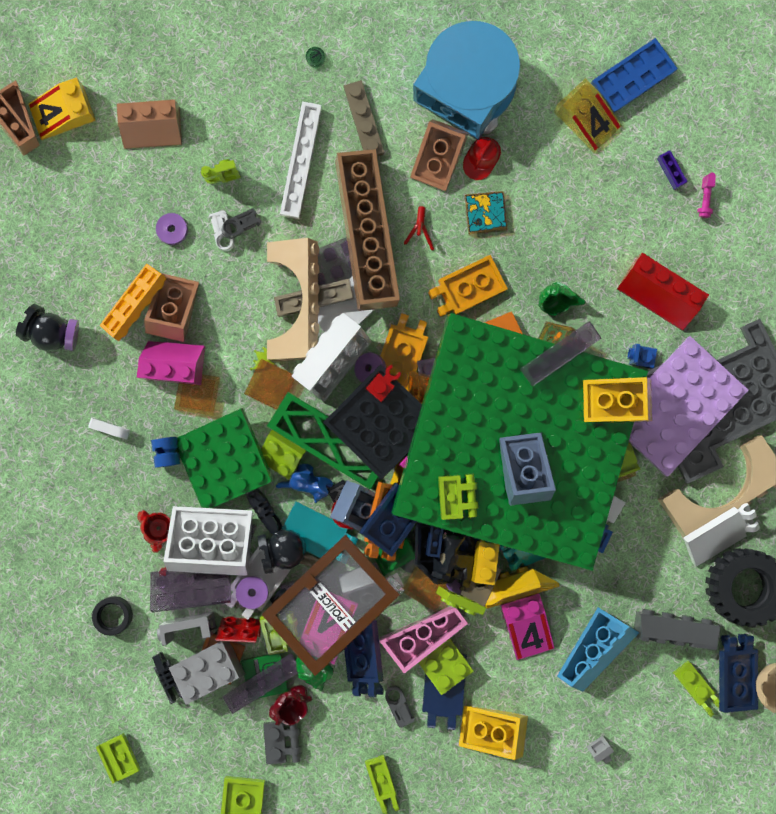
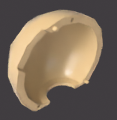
[756,663,776,713]

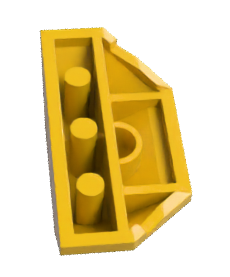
[484,566,560,609]

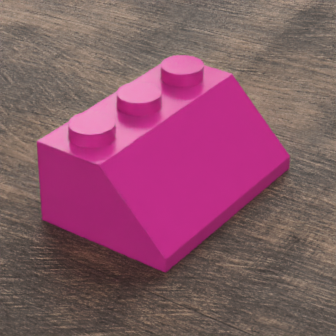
[137,341,205,385]

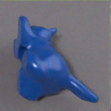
[276,464,333,503]

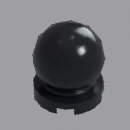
[16,304,67,352]
[257,530,306,574]

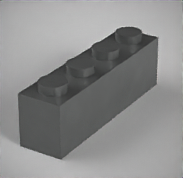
[634,609,720,650]

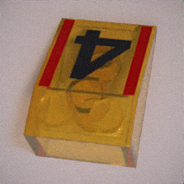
[554,78,622,153]

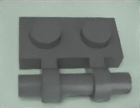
[263,721,302,764]

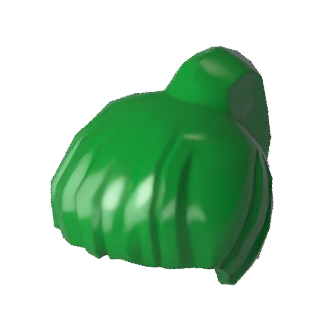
[538,282,586,316]
[296,655,334,691]

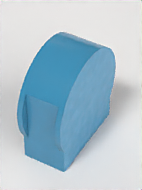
[413,21,520,140]

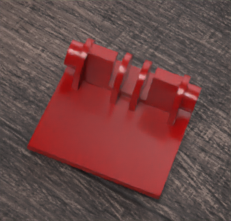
[215,616,261,643]

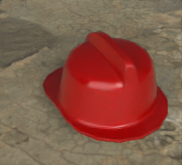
[463,137,501,180]

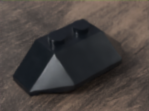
[415,522,451,585]

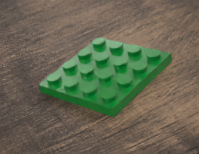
[177,408,274,508]

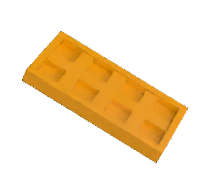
[99,263,167,341]

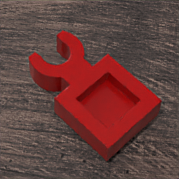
[366,365,401,402]

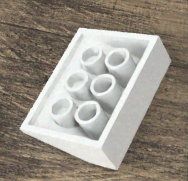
[292,313,372,402]
[163,506,253,576]

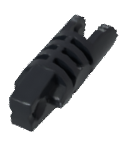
[246,488,283,534]
[152,652,183,704]

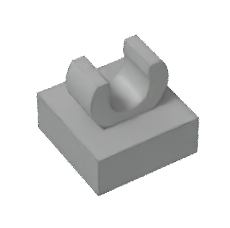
[586,735,614,764]

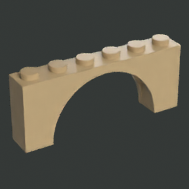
[267,238,320,361]
[658,435,776,539]

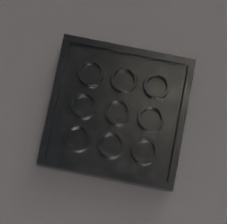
[323,364,422,480]

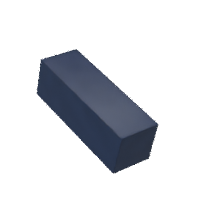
[426,525,443,558]

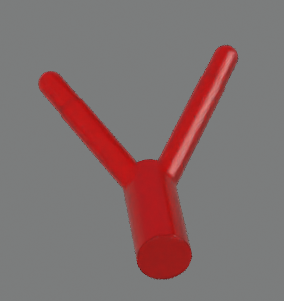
[404,206,434,251]

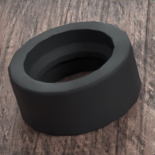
[92,596,133,636]

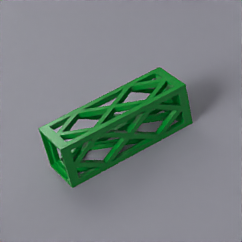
[267,392,378,489]

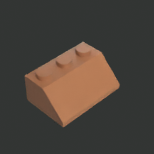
[117,99,182,149]

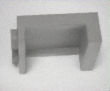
[157,611,217,646]

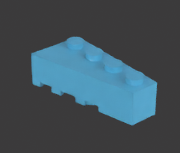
[557,607,639,692]

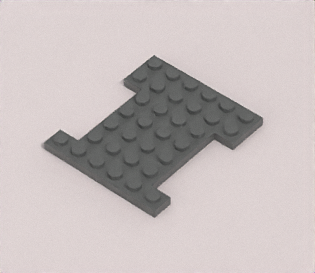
[647,319,776,484]

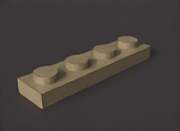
[343,80,384,157]
[274,279,354,317]

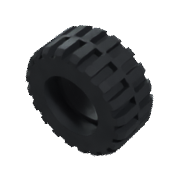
[705,548,776,628]

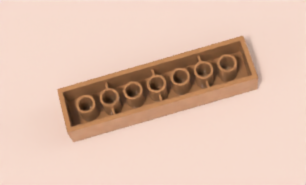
[335,149,400,311]

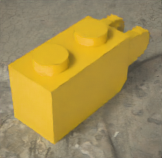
[471,539,500,585]

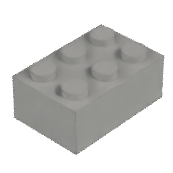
[169,641,245,705]

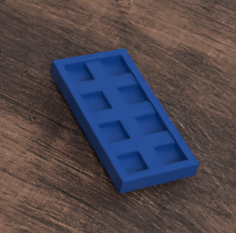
[591,38,678,114]

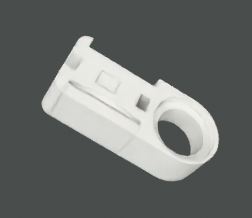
[209,211,235,251]
[88,418,130,439]

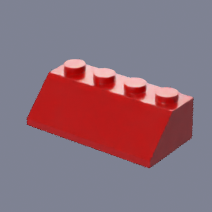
[617,252,709,331]

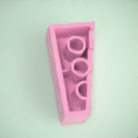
[379,606,468,673]

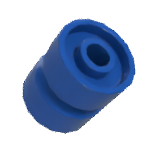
[151,437,180,468]

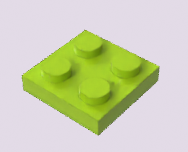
[261,430,306,480]
[436,586,486,616]
[418,638,474,695]
[221,776,265,814]

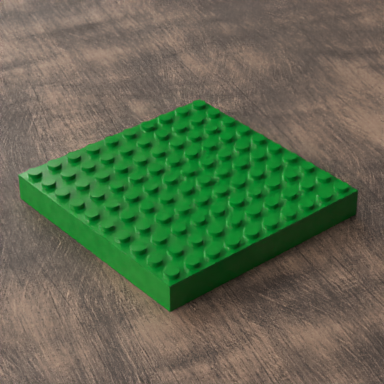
[391,313,648,571]

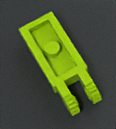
[673,660,719,717]
[365,755,400,814]

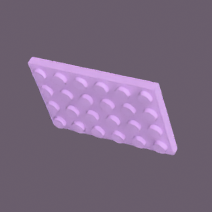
[629,336,748,477]

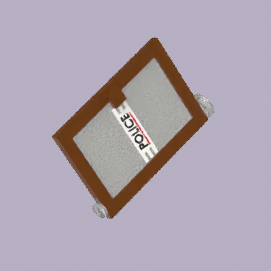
[262,535,405,676]

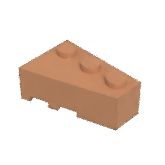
[0,80,40,156]

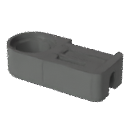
[221,209,261,239]
[385,685,415,728]

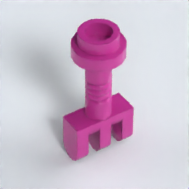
[697,172,716,218]

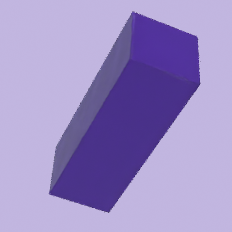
[657,150,688,190]

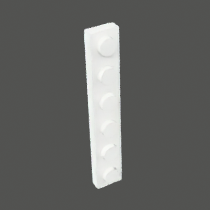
[280,101,322,219]

